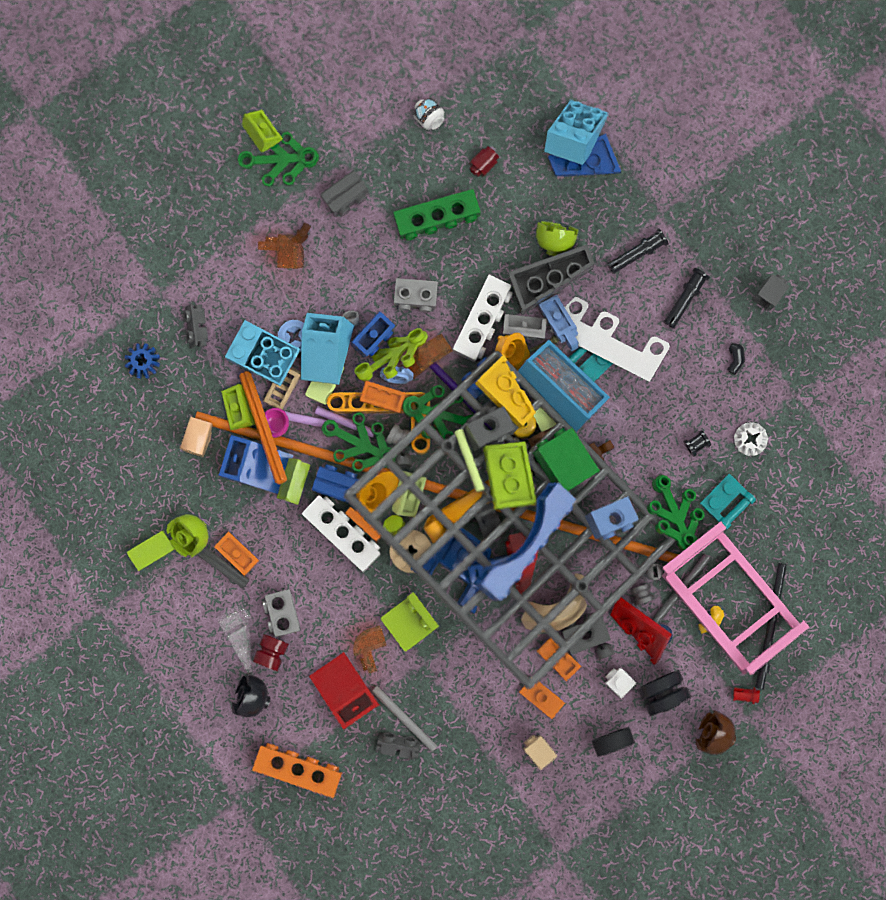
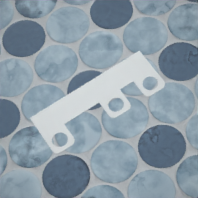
[550,297,670,382]

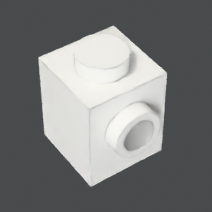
[605,668,636,698]

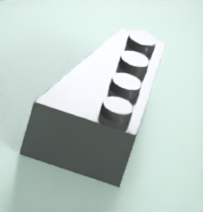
[508,245,595,316]

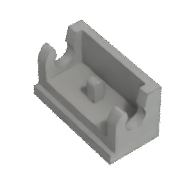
[503,314,547,341]

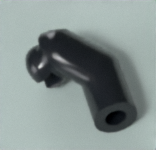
[727,343,745,375]

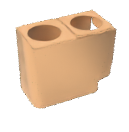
[180,417,213,457]

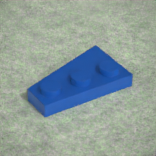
[548,134,621,177]

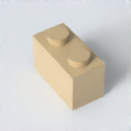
[523,734,557,770]

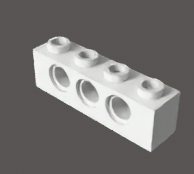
[453,275,513,362]
[301,496,381,573]

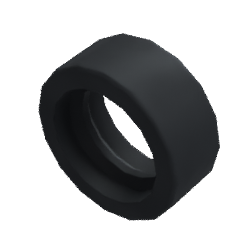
[592,727,635,757]

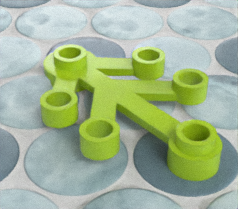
[354,328,428,382]

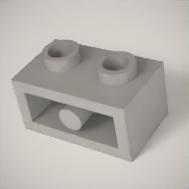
[394,278,438,312]

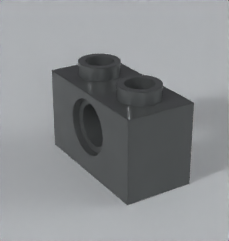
[463,406,516,451]
[561,616,611,655]

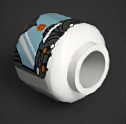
[414,99,444,129]

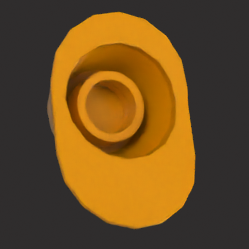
[495,333,531,371]
[356,471,399,513]

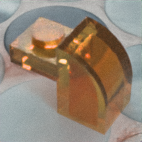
[258,233,304,269]
[406,334,453,379]
[353,625,387,674]

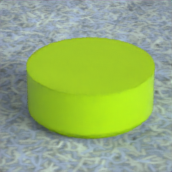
[383,515,405,537]

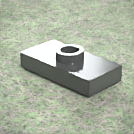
[475,502,501,539]

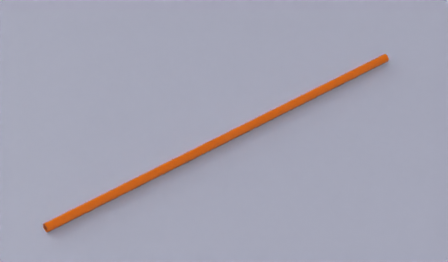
[195,411,679,562]

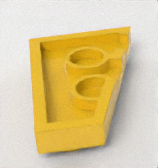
[475,355,536,428]

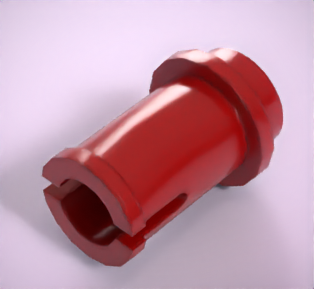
[733,687,760,704]

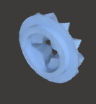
[278,320,304,352]
[380,366,414,384]

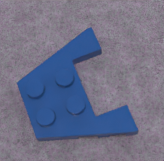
[410,528,492,614]

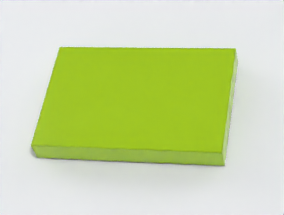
[483,441,537,510]

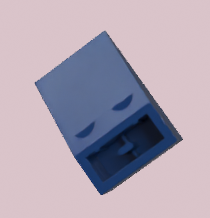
[219,435,294,494]

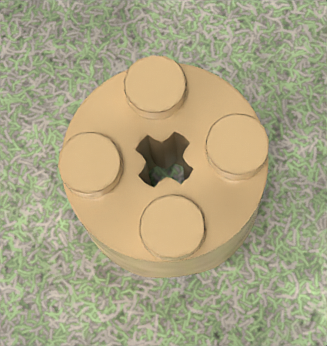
[390,530,431,573]

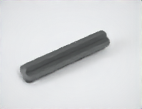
[197,547,249,588]

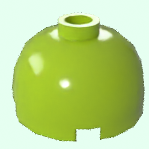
[536,221,579,256]
[167,514,209,558]

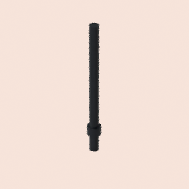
[755,563,787,690]

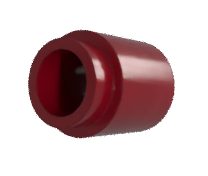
[469,146,499,177]

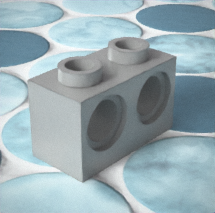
[262,589,301,637]

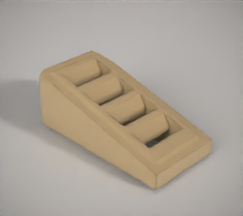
[263,367,301,410]

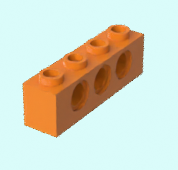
[252,743,342,798]

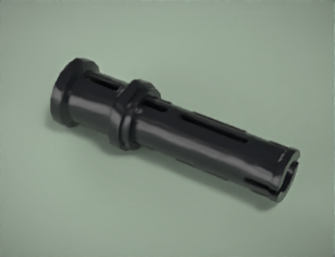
[607,228,669,274]
[663,268,710,329]

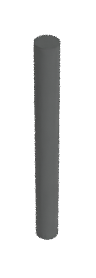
[652,554,711,624]

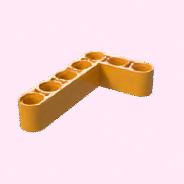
[327,392,430,455]
[423,479,493,543]

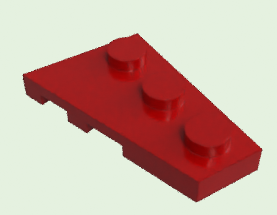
[610,597,672,666]

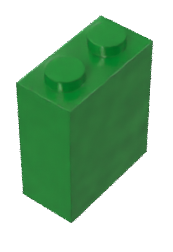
[533,428,600,491]

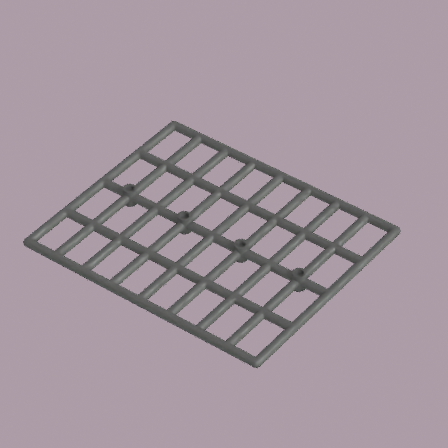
[344,351,676,689]

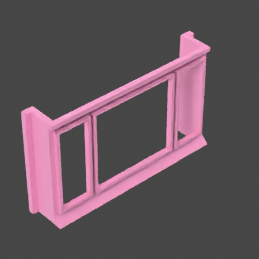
[662,522,809,675]

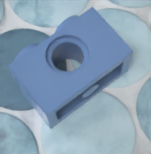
[585,497,639,540]

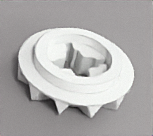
[734,422,768,456]

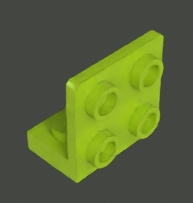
[381,592,439,651]

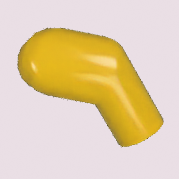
[698,606,724,634]

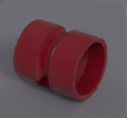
[253,634,289,672]

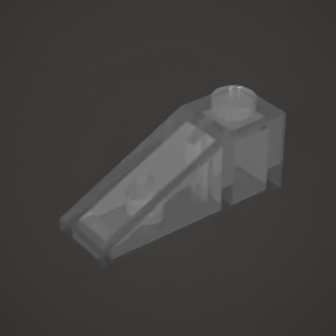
[216,605,253,673]

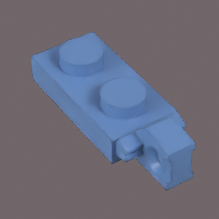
[538,295,579,351]

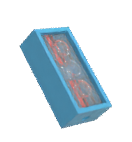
[518,340,610,432]

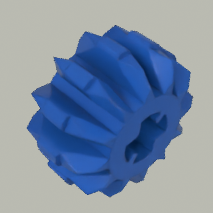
[125,343,160,379]

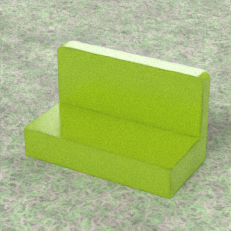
[277,458,310,505]

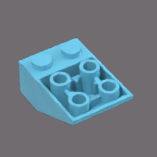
[544,100,608,165]
[301,313,354,385]
[225,320,301,386]

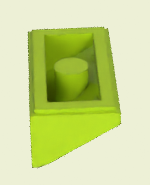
[242,110,282,152]
[221,384,255,430]
[126,531,175,571]

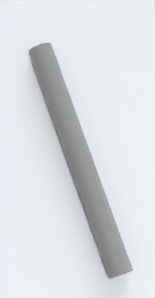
[372,686,437,752]

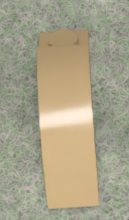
[521,573,587,633]

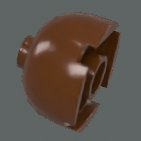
[695,710,736,755]

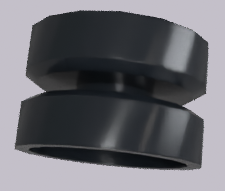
[637,669,692,716]

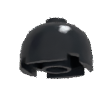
[232,674,270,718]

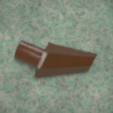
[287,223,311,254]

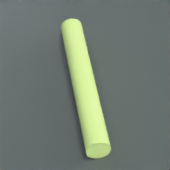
[455,429,484,492]

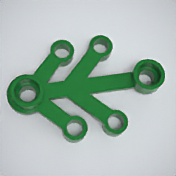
[238,132,319,187]
[402,385,473,440]
[321,412,396,473]
[647,475,705,551]

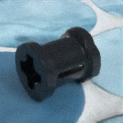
[683,430,711,457]

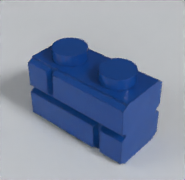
[312,464,359,504]

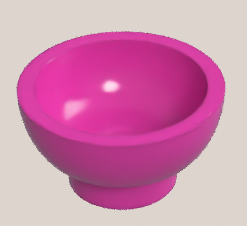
[265,408,289,438]

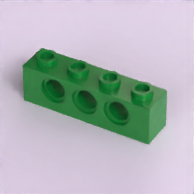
[393,189,481,241]

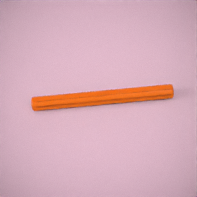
[239,371,287,484]

